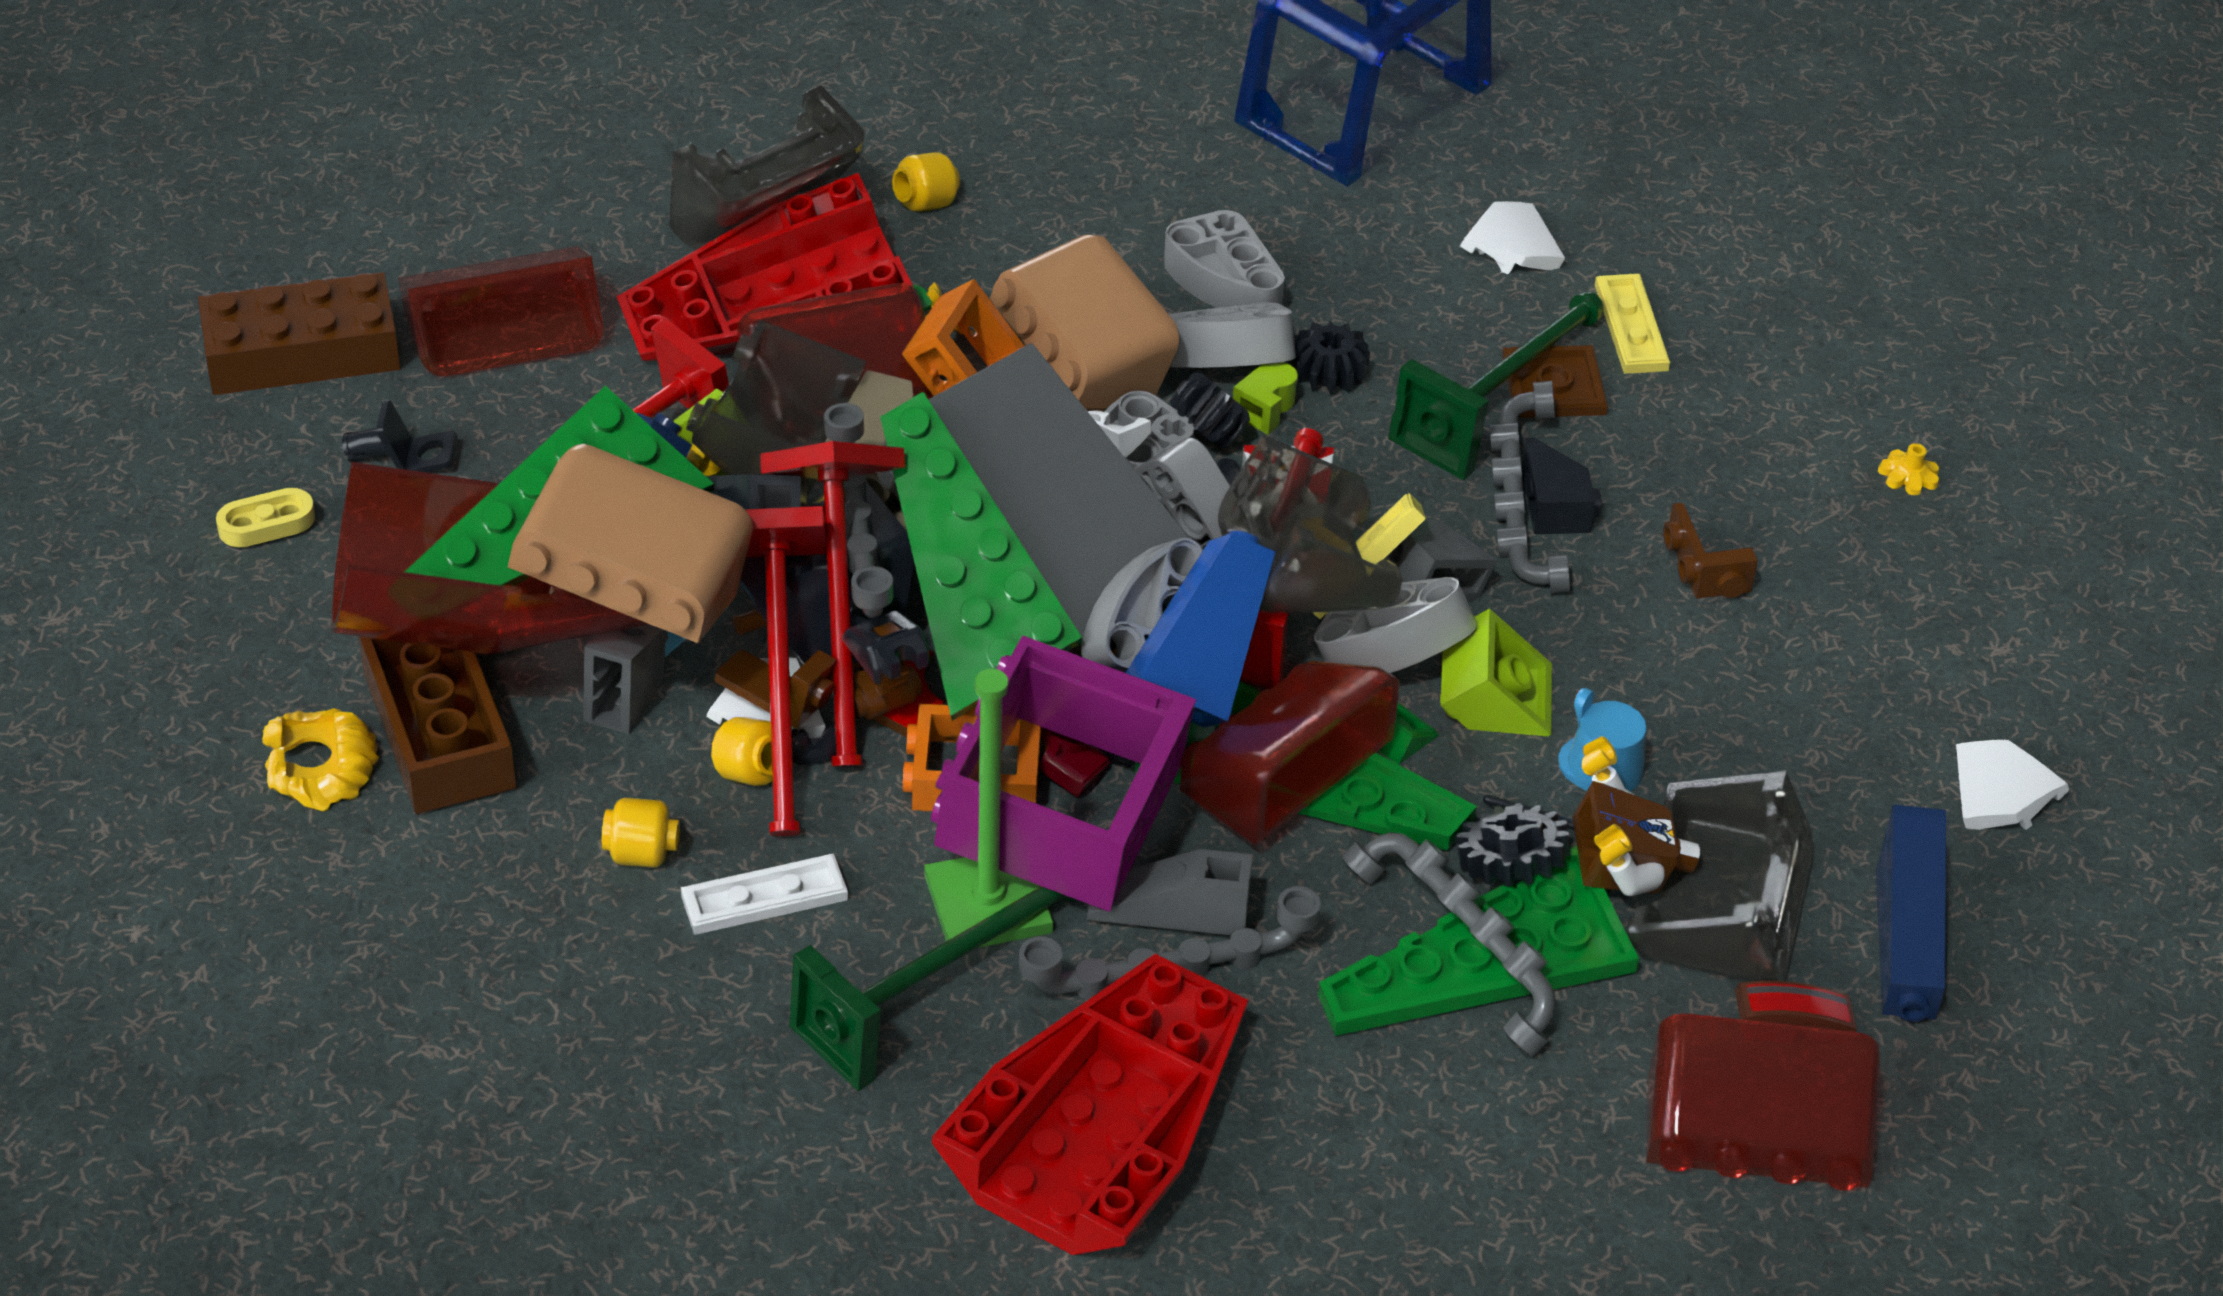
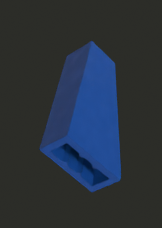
[1125,531,1275,728]

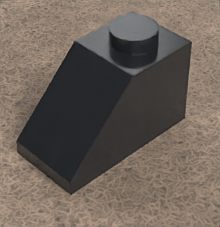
[1521,438,1602,534]

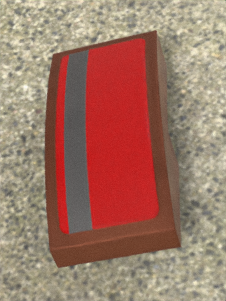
[1735,981,1857,1044]

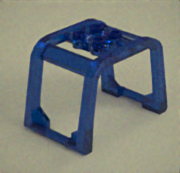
[1234,0,1492,187]

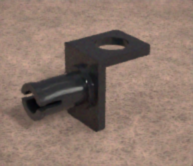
[342,399,458,474]

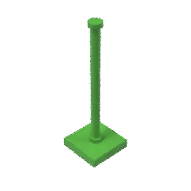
[924,669,1053,948]

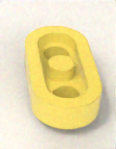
[216,488,315,547]

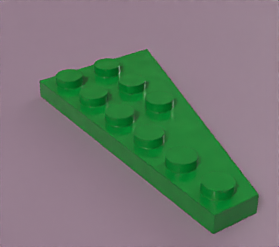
[387,385,714,628]
[880,392,1082,721]
[1135,681,1477,851]
[1318,845,1639,1036]

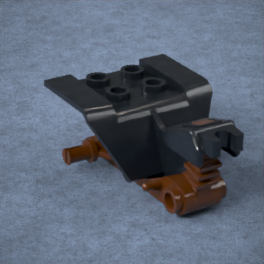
[733,481,929,720]

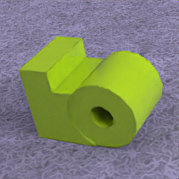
[1233,362,1297,435]

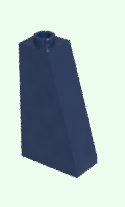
[1876,805,1946,1022]

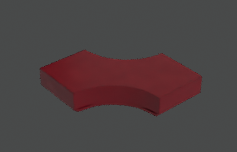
[1038,727,1110,798]

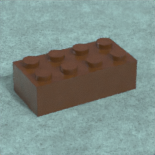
[198,272,400,395]
[358,612,516,814]

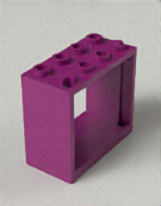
[930,635,1197,912]

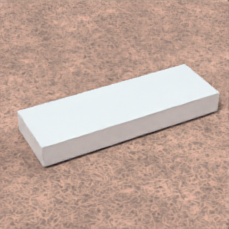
[681,853,848,935]

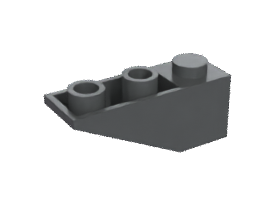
[1087,849,1253,935]

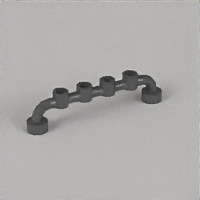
[1489,381,1570,594]
[824,403,894,618]
[1341,832,1555,1057]
[1019,886,1321,1000]

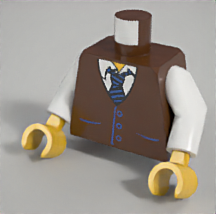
[1573,736,1700,896]

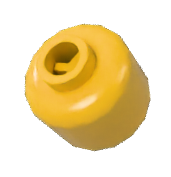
[892,152,960,212]
[711,716,773,786]
[601,797,680,867]

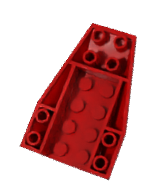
[617,173,914,361]
[932,954,1248,1255]

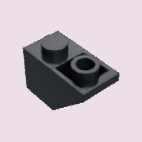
[706,474,807,510]

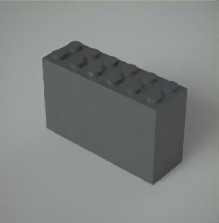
[877,343,1189,657]

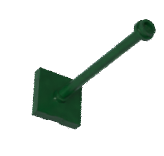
[1388,292,1604,481]
[789,886,1077,1091]

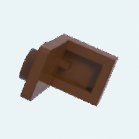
[1663,502,1758,599]
[714,650,836,729]

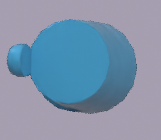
[1558,688,1646,792]

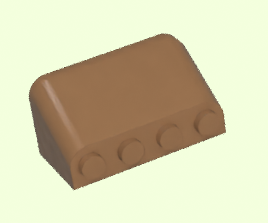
[989,235,1179,409]
[508,444,753,643]

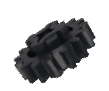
[1456,803,1571,887]

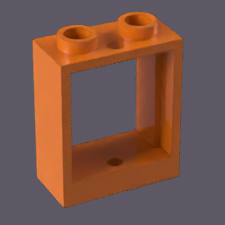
[902,279,1025,396]
[902,704,1041,811]

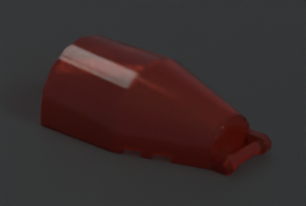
[331,462,649,654]

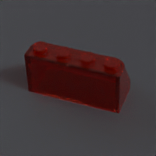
[397,246,604,376]
[1180,660,1400,845]
[1646,1013,1880,1190]

